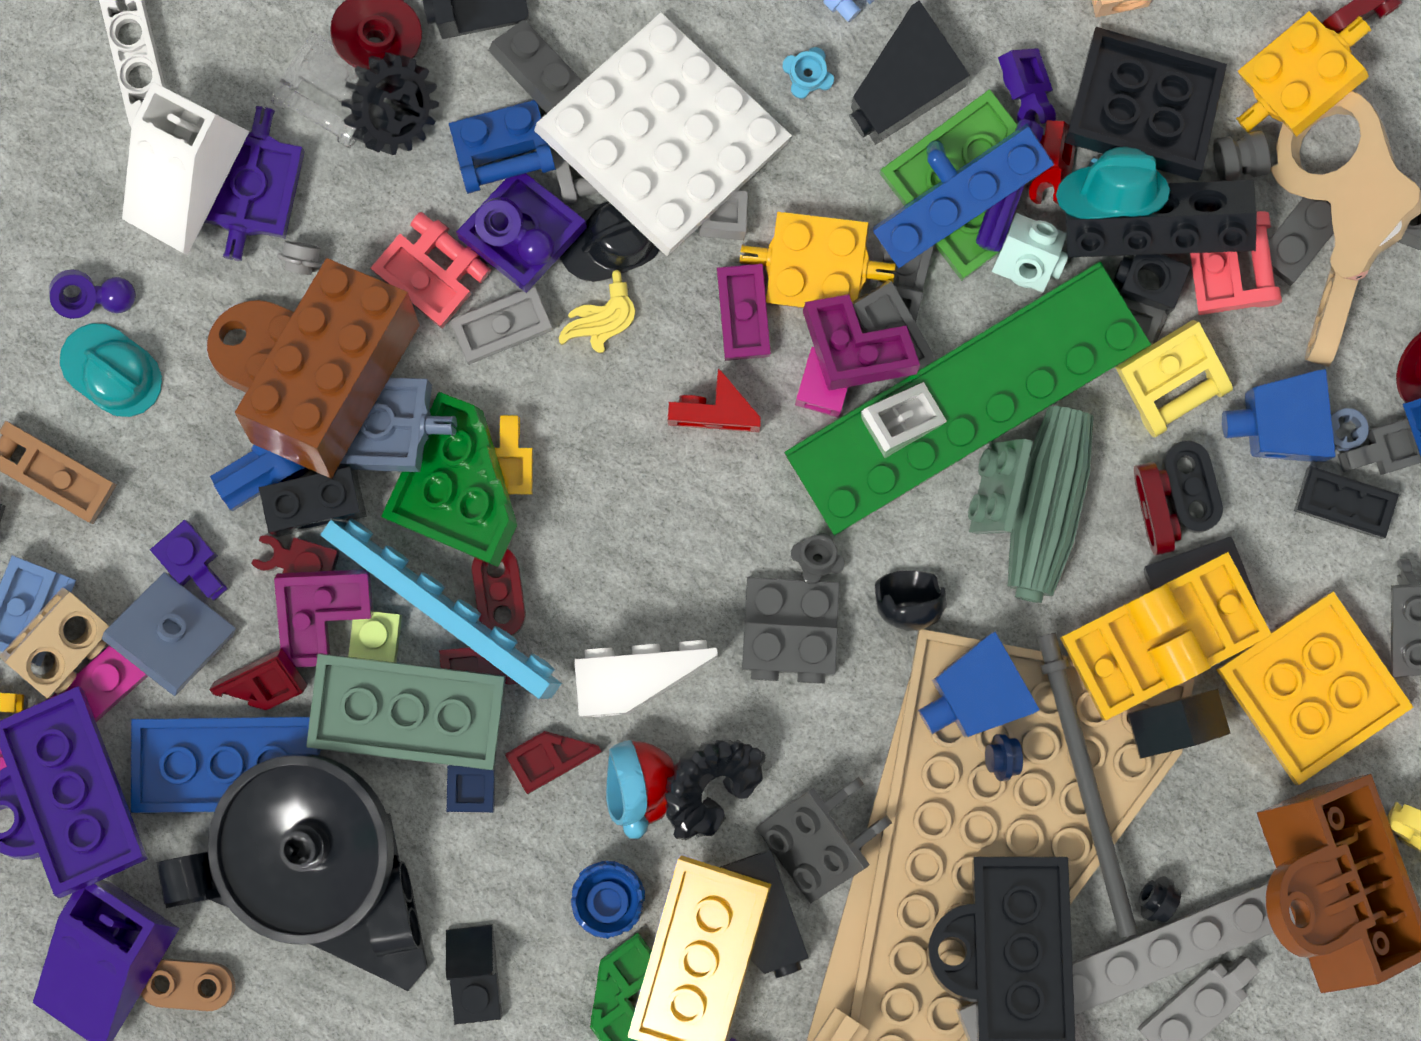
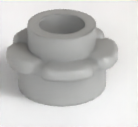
[277,241,322,275]

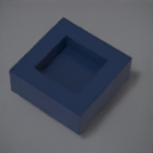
[446,765,496,813]

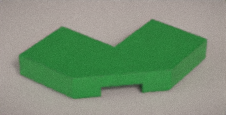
[590,932,652,1041]

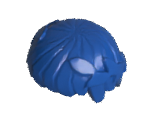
[571,860,645,939]

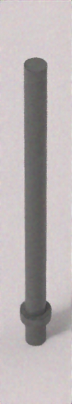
[1037,632,1138,938]

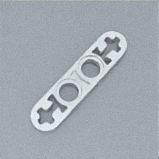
[99,0,166,128]

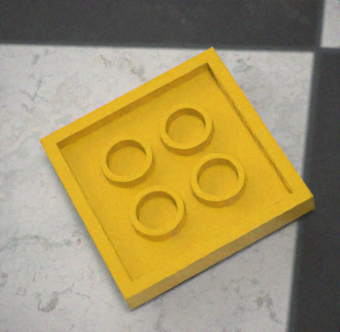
[1216,591,1414,785]

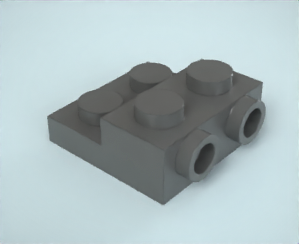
[742,577,839,684]

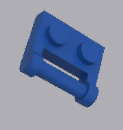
[449,100,556,194]

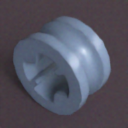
[1331,408,1369,452]

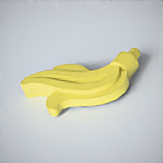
[559,270,635,353]

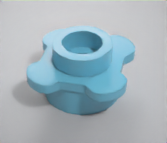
[782,47,834,99]

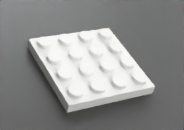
[534,13,792,256]

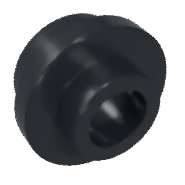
[1139,876,1181,922]

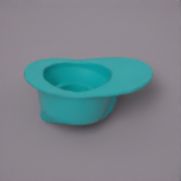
[1056,147,1170,219]
[60,323,162,417]

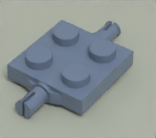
[337,378,457,472]

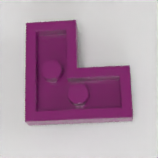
[803,294,920,391]
[274,569,373,667]

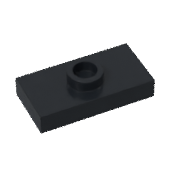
[1294,466,1399,539]

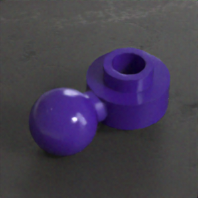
[475,197,554,265]
[49,269,136,319]

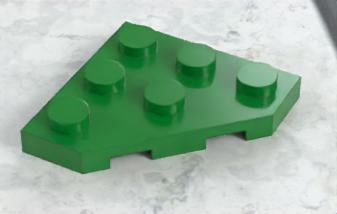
[381,392,518,567]

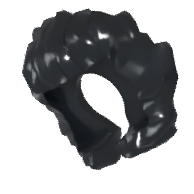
[665,739,766,840]

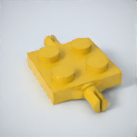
[1236,11,1372,137]
[739,212,896,308]

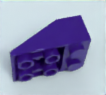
[33,880,180,1041]

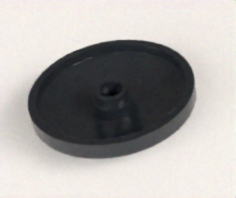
[208,754,394,945]

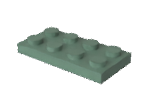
[306,653,506,770]

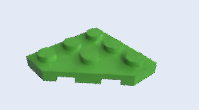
[879,89,1017,281]

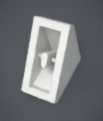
[861,382,947,458]

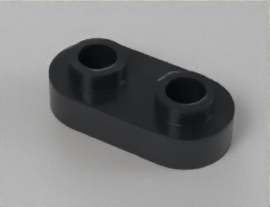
[1162,441,1223,533]

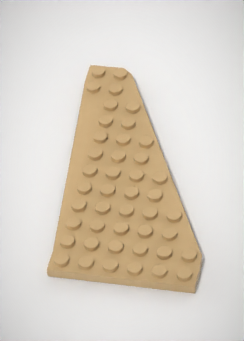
[806,629,1194,1041]

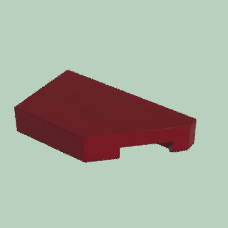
[209,648,307,710]
[505,731,602,795]

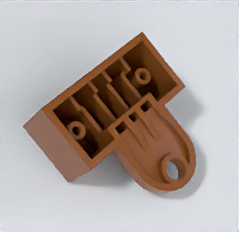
[207,258,420,479]
[1257,774,1421,993]

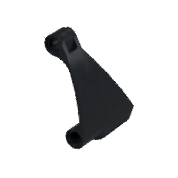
[156,813,428,991]

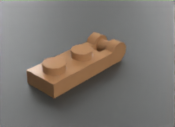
[0,420,117,524]

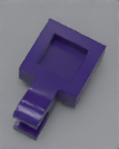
[998,48,1056,124]
[150,519,228,601]

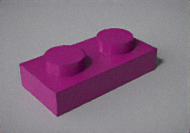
[717,264,771,361]

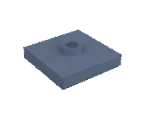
[102,572,236,697]

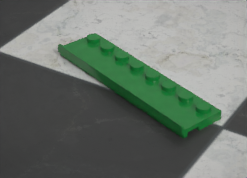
[784,261,1151,536]

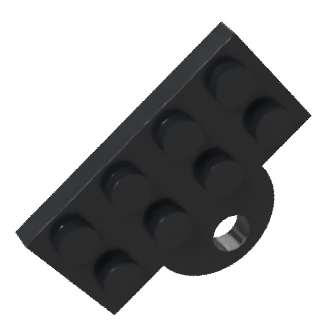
[927,857,1076,1041]

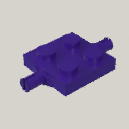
[204,106,305,261]

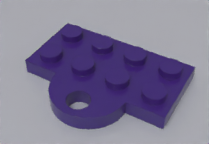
[0,686,148,898]

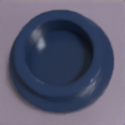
[985,734,1023,781]

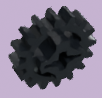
[341,52,439,155]

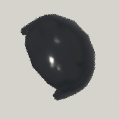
[875,570,947,631]

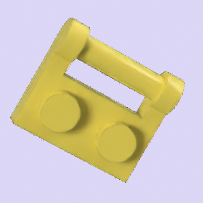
[1115,320,1233,438]

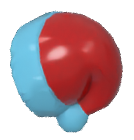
[606,740,675,839]

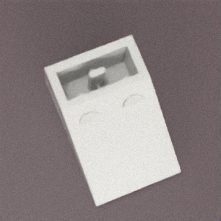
[122,82,249,255]
[575,640,718,718]

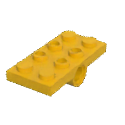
[1060,552,1272,721]

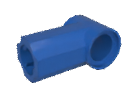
[210,445,309,511]

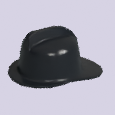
[560,201,660,282]

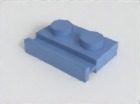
[0,555,76,666]

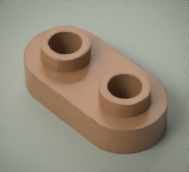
[141,959,235,1011]

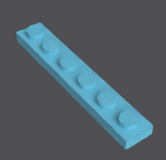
[320,519,562,699]

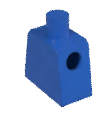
[1222,369,1336,462]
[918,632,1040,737]

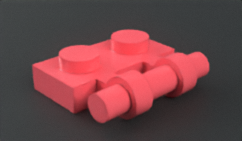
[370,212,492,329]

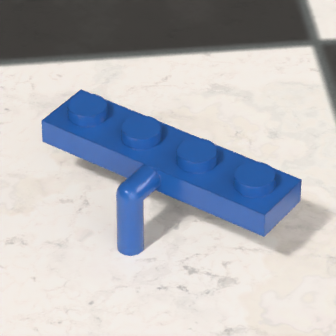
[873,123,1054,268]

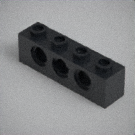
[1066,180,1257,258]

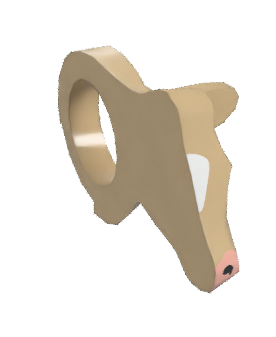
[1270,91,1421,281]

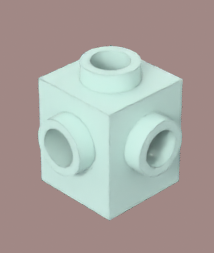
[992,213,1068,292]

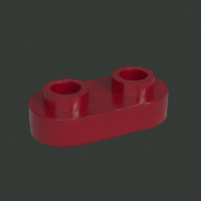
[1322,0,1403,34]
[1134,462,1181,555]
[472,549,526,636]

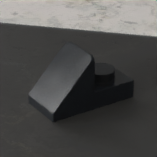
[446,924,502,1025]

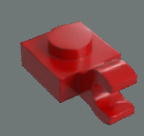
[1029,120,1076,205]

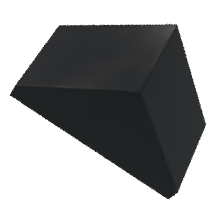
[1127,689,1231,759]

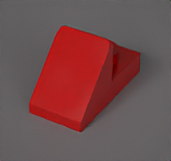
[668,369,761,432]

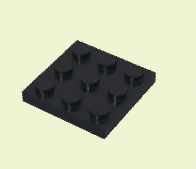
[1064,27,1227,181]

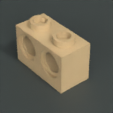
[0,587,109,699]

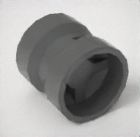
[1213,130,1271,181]

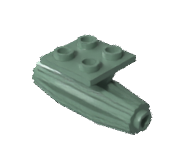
[968,406,1094,603]

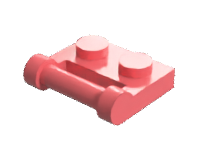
[1190,211,1282,315]

